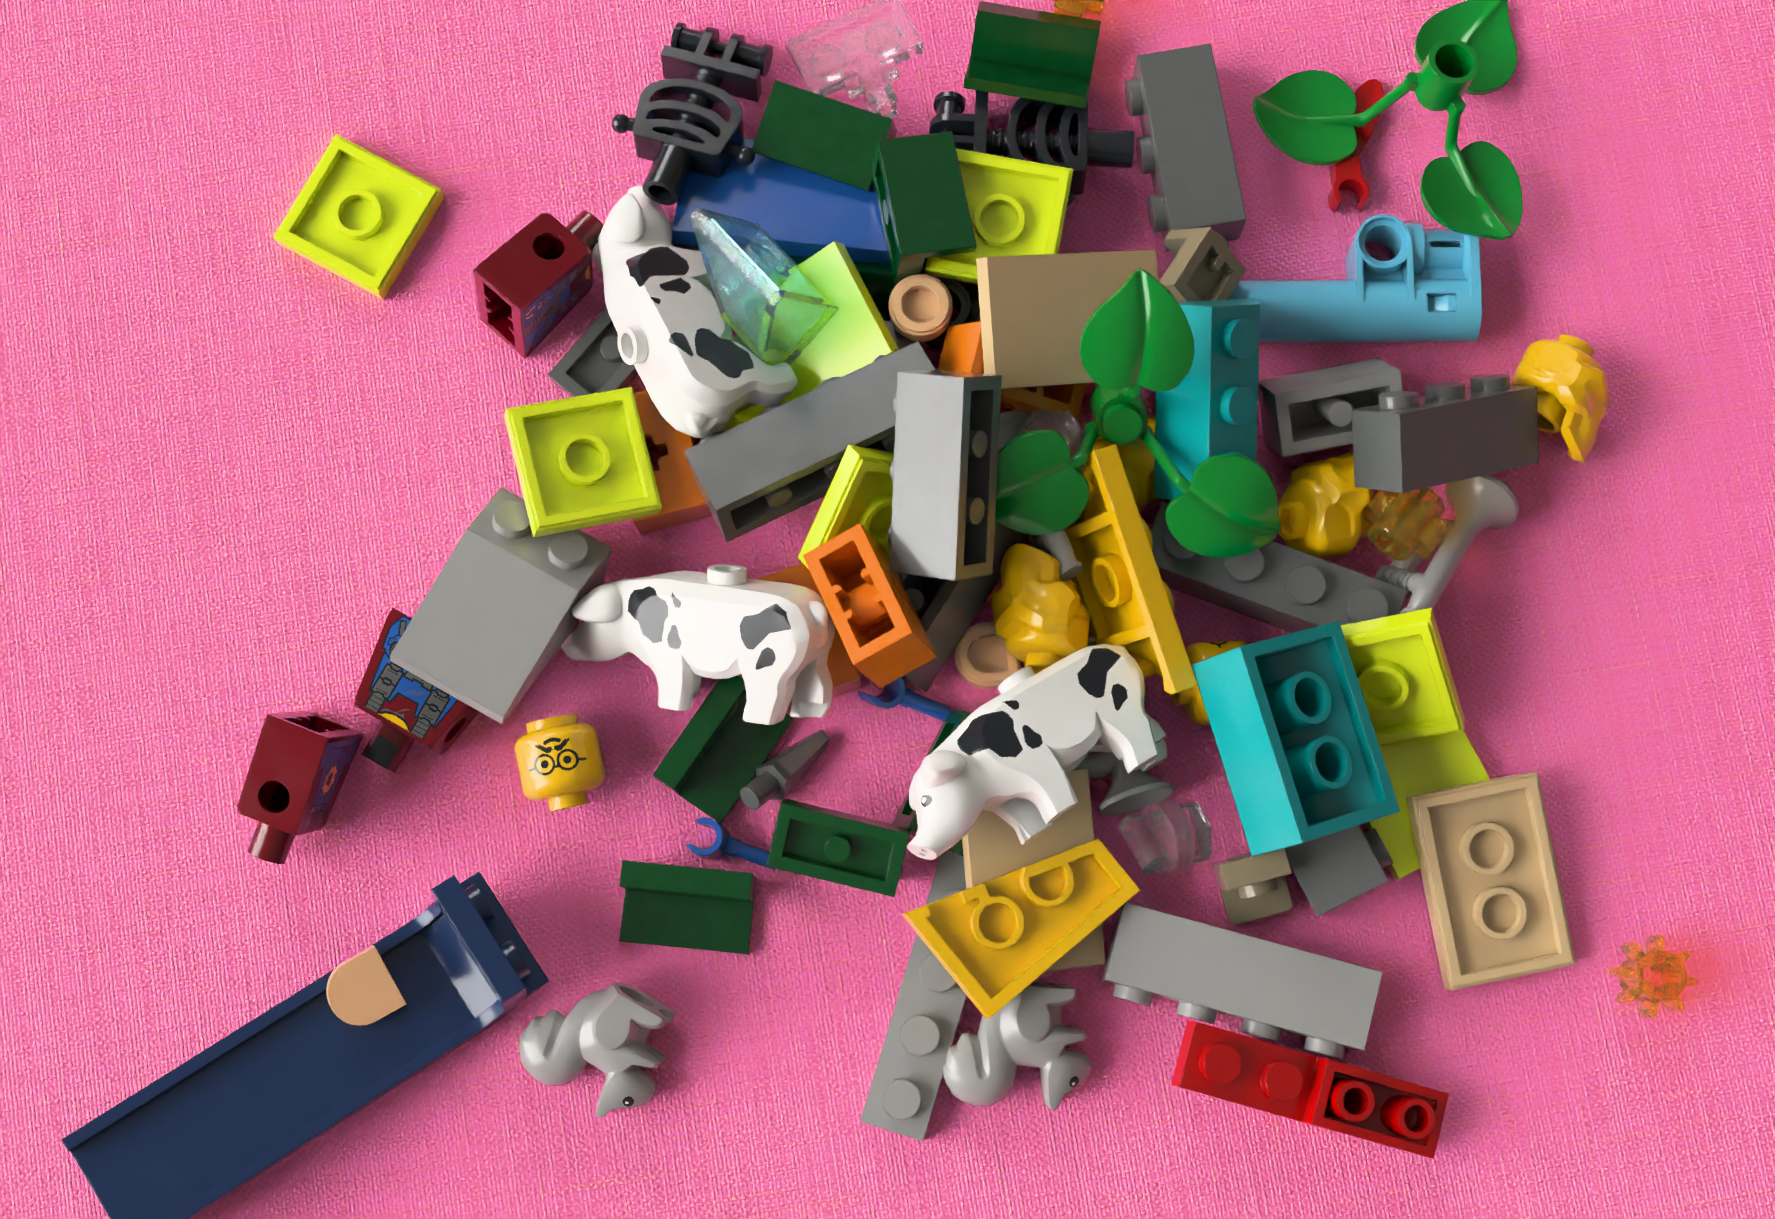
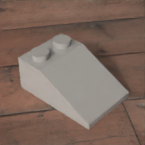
[390,487,612,724]

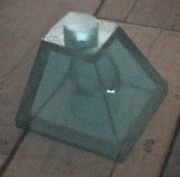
[690,208,839,365]

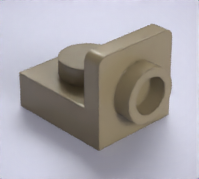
[1160,227,1246,302]
[1212,848,1293,925]

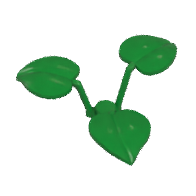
[1252,0,1523,240]
[995,268,1281,558]

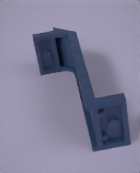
[61,871,549,1219]

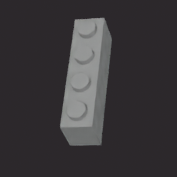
[1100,902,1383,1060]

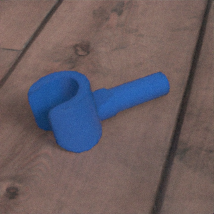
[858,677,951,721]
[687,817,776,870]

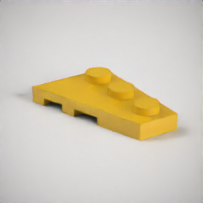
[902,839,1140,1018]

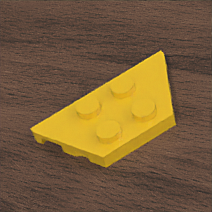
[1064,444,1198,694]

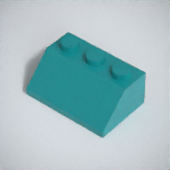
[1154,298,1260,500]
[1192,621,1400,856]

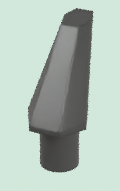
[740,730,830,810]

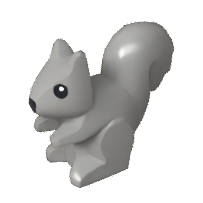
[519,982,676,1118]
[943,982,1092,1110]

